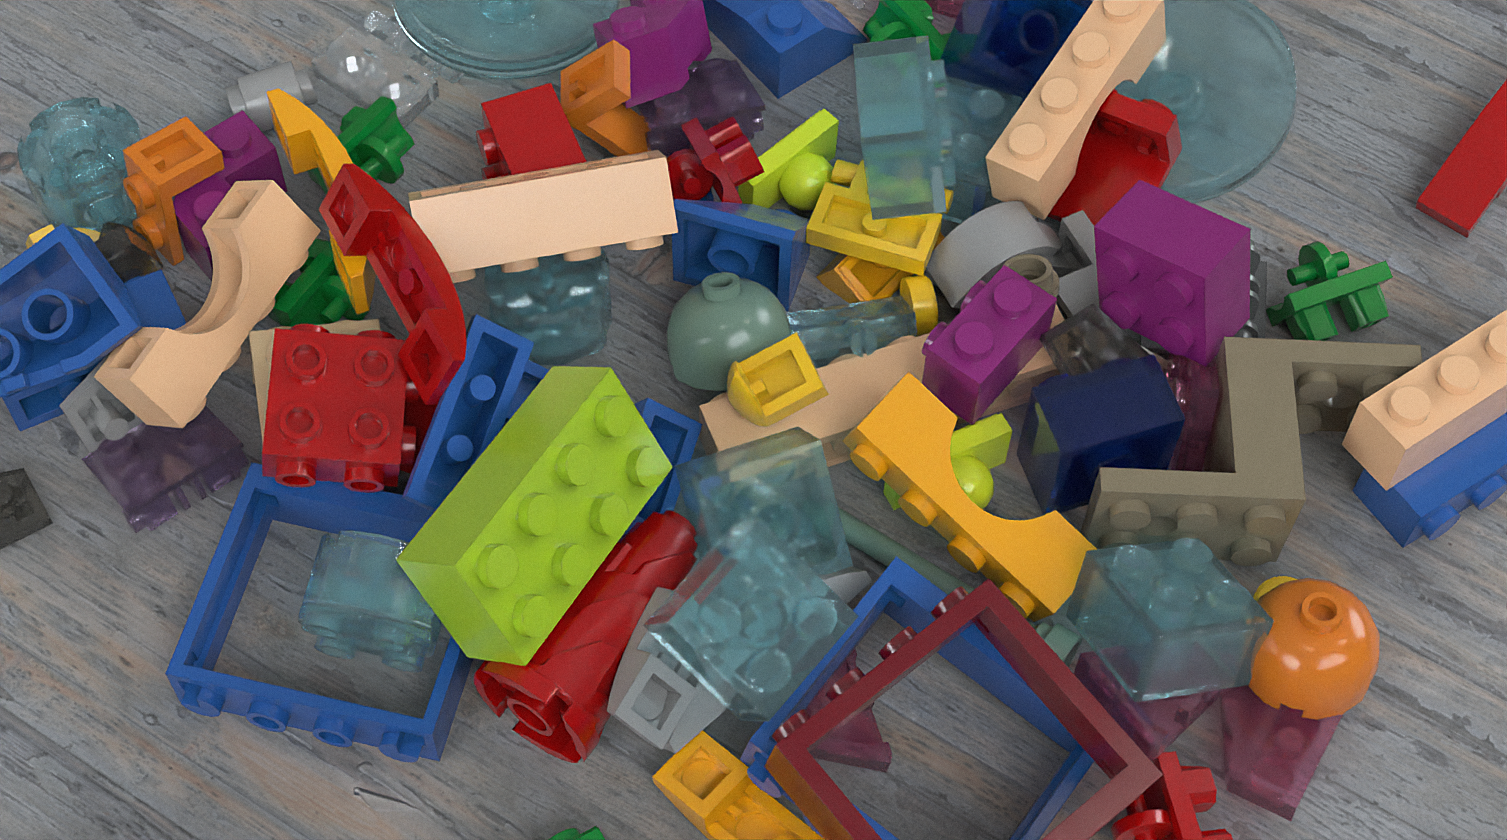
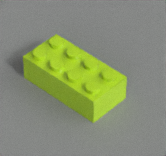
[396,366,673,666]

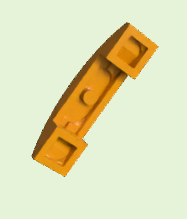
[266,88,376,315]
[652,730,825,840]

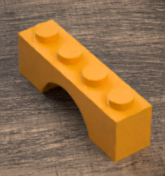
[842,372,1104,622]

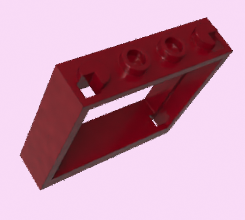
[764,579,1163,840]

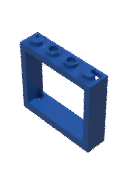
[165,462,474,762]
[740,556,1120,840]

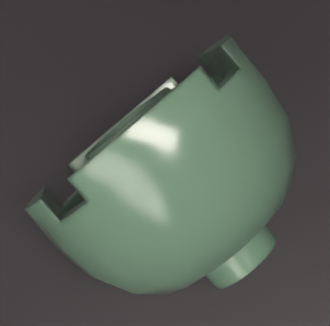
[667,272,791,391]

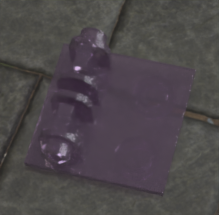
[636,58,766,158]
[82,405,249,533]

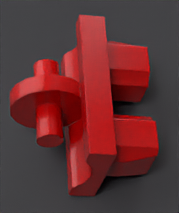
[667,116,765,203]
[1111,751,1233,840]

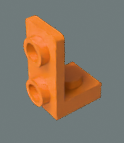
[560,39,650,157]
[122,116,225,266]

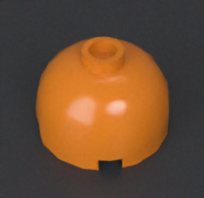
[1237,578,1380,720]

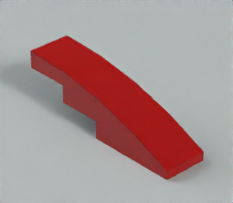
[1415,79,1507,238]

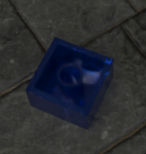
[936,0,1093,115]
[1016,354,1186,515]

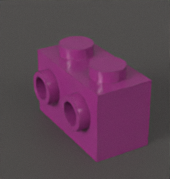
[922,265,1057,425]

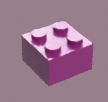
[1094,180,1251,367]

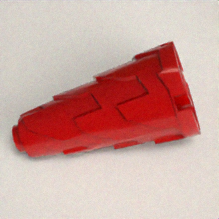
[473,510,698,763]

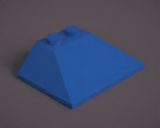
[402,314,703,540]

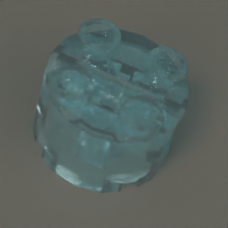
[17,97,143,234]
[484,246,612,365]
[298,531,442,673]

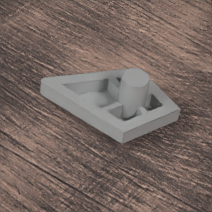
[59,350,144,456]

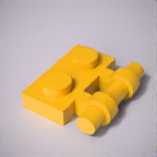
[806,159,954,276]

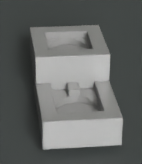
[607,587,718,750]

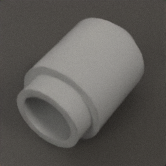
[225,61,318,132]

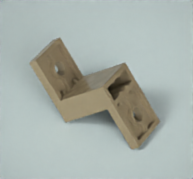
[1080,337,1423,566]

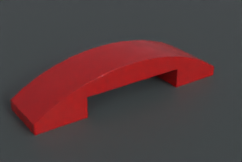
[319,163,467,405]

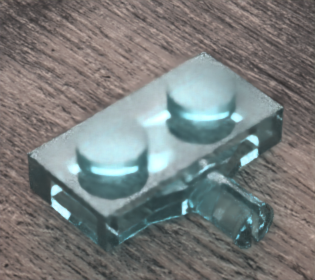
[787,296,917,360]

